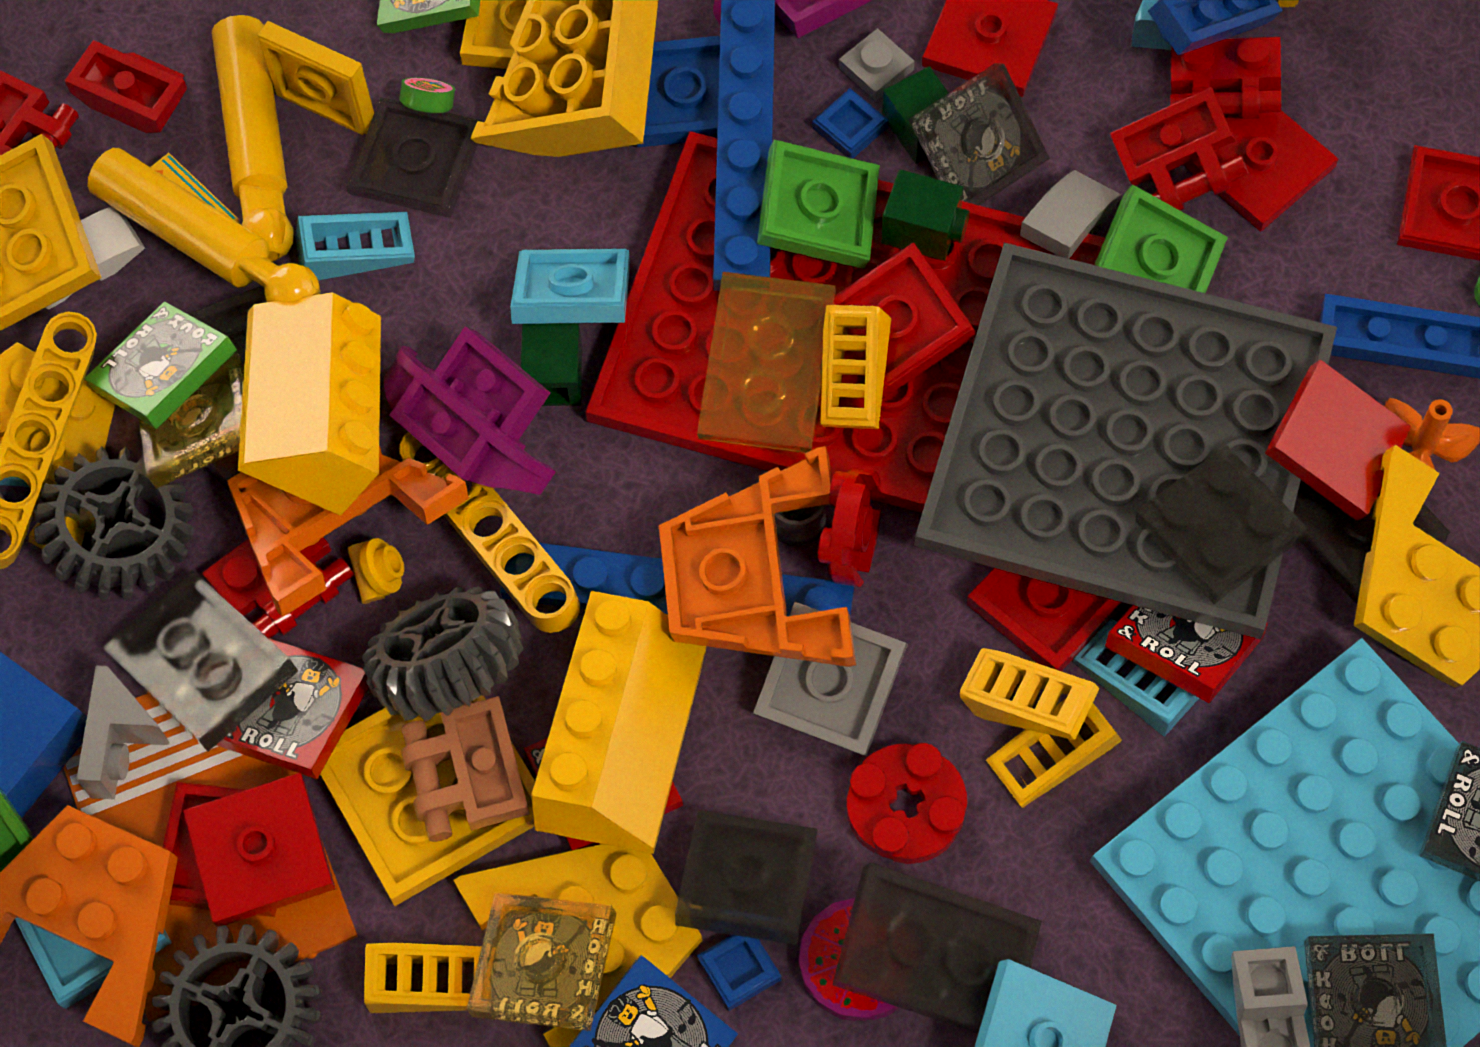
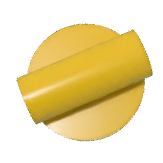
[347,538,404,604]

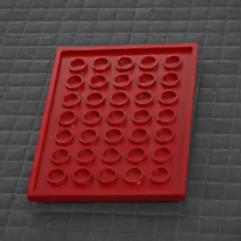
[586,131,1105,513]

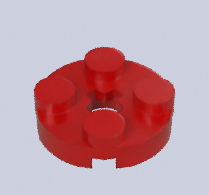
[818,468,881,587]
[846,743,967,864]

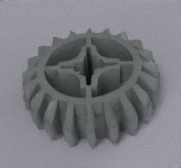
[34,446,194,601]
[362,587,524,721]
[152,924,323,1047]

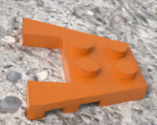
[227,446,469,617]
[659,446,856,667]
[0,805,178,1047]

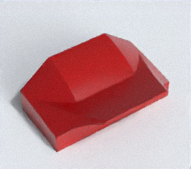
[64,40,187,133]

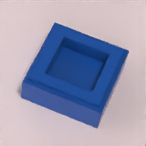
[812,88,889,159]
[697,925,782,1011]

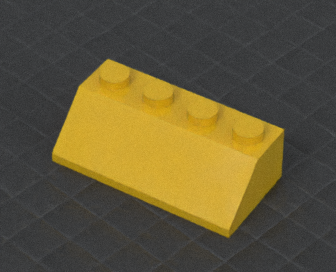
[238,292,381,516]
[531,591,707,854]

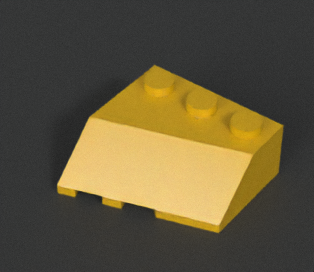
[470,0,658,157]

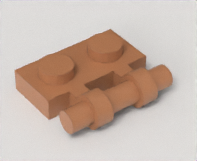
[401,696,530,842]

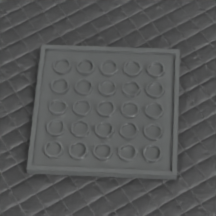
[914,242,1337,639]

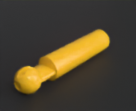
[212,15,294,261]
[87,148,321,302]

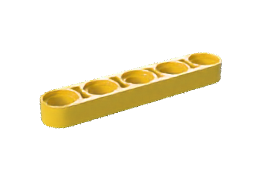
[0,312,97,569]
[400,432,580,633]

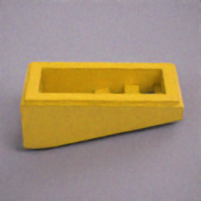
[821,305,891,429]
[960,648,1099,740]
[986,697,1122,808]
[364,943,494,1013]

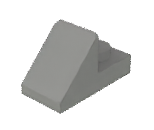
[76,666,170,799]

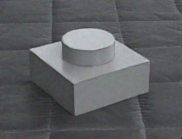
[839,28,915,101]

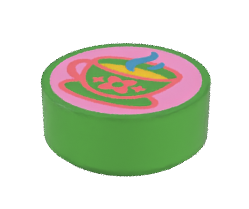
[399,77,455,113]

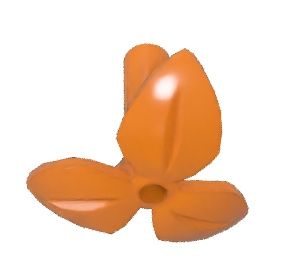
[1384,398,1480,470]

